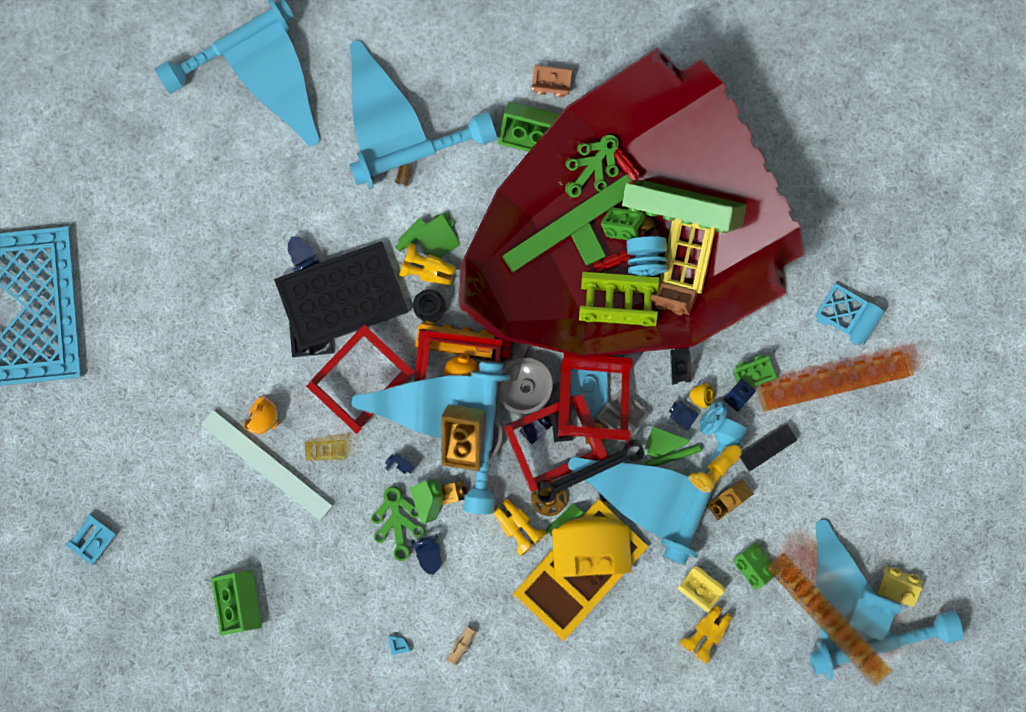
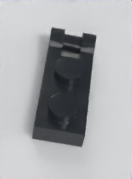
[670,347,691,385]

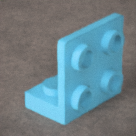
[847,590,902,641]

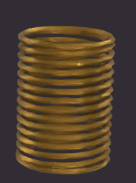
[395,165,413,186]

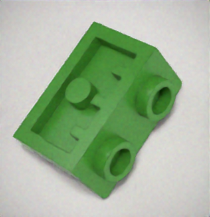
[601,208,645,240]

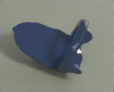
[287,236,320,272]
[411,533,441,575]

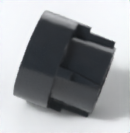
[413,289,446,323]

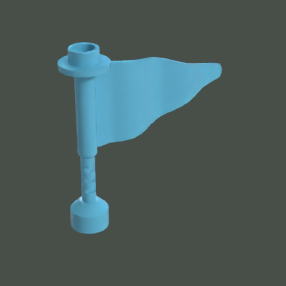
[154,0,319,146]
[349,40,497,189]
[351,361,510,514]
[568,418,747,565]
[809,520,963,680]

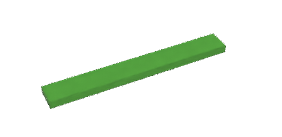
[502,175,632,273]

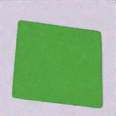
[414,215,461,258]

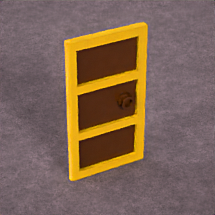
[512,499,649,641]

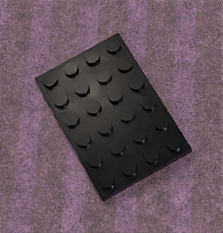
[274,241,408,351]

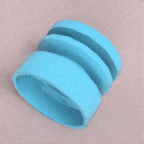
[627,237,668,277]

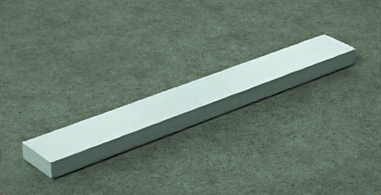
[201,410,332,521]

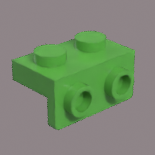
[732,354,777,388]
[733,542,780,590]

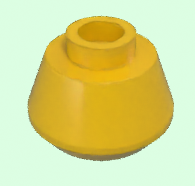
[690,383,714,409]

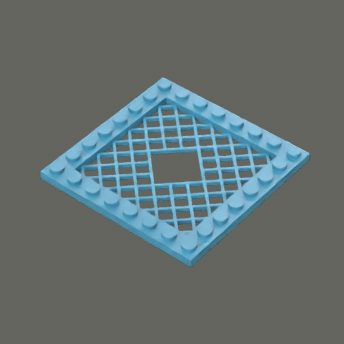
[0,226,82,386]

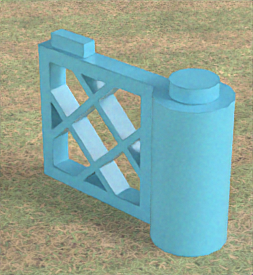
[815,283,885,346]

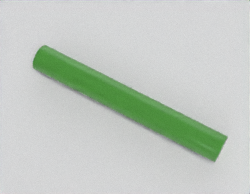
[644,445,702,467]

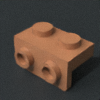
[531,64,572,97]
[650,283,698,315]

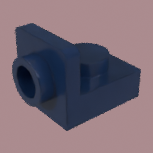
[723,379,756,412]
[668,400,699,430]
[519,416,552,445]
[385,453,416,474]

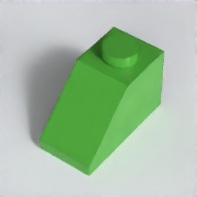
[644,427,689,458]
[409,478,444,524]

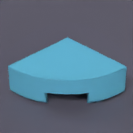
[388,636,411,655]

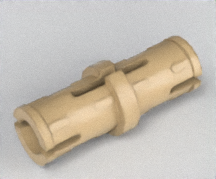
[446,626,477,666]

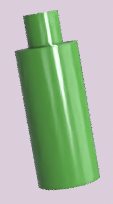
[395,218,426,252]

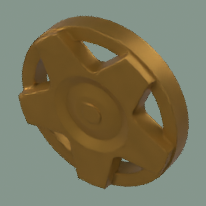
[531,480,567,516]

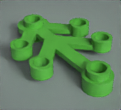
[565,134,618,197]
[371,486,424,561]

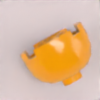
[442,354,479,376]
[243,395,279,434]

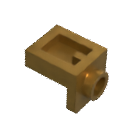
[441,480,467,505]

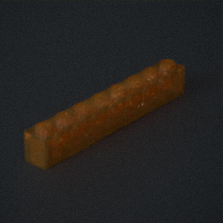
[757,351,914,413]
[767,552,892,687]

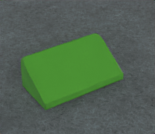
[571,223,606,265]
[546,504,583,536]

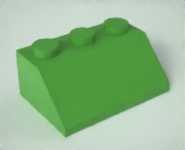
[498,101,560,152]
[211,571,262,636]

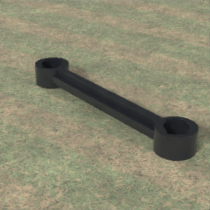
[536,440,645,503]

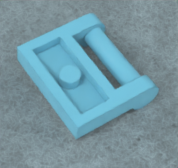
[66,514,117,565]

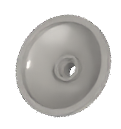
[497,358,553,415]

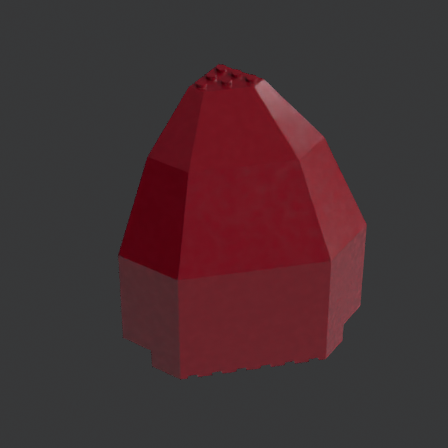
[458,47,805,358]

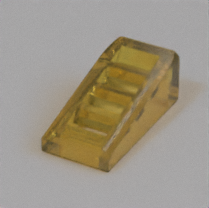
[305,440,346,461]

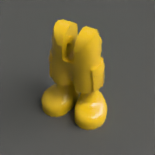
[399,243,457,285]
[689,445,742,493]
[494,498,548,557]
[679,605,733,664]

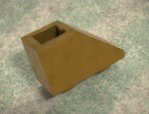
[706,479,753,520]

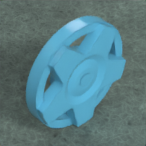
[699,402,727,435]

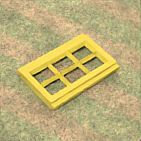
[659,219,716,294]

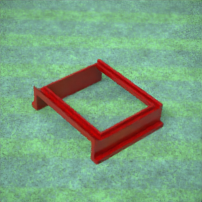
[306,324,415,434]
[414,331,503,397]
[558,353,633,442]
[504,394,608,492]

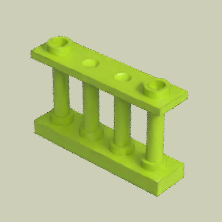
[579,272,659,326]

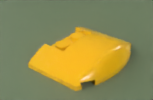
[552,517,632,577]

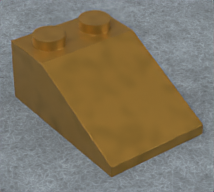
[441,404,485,471]

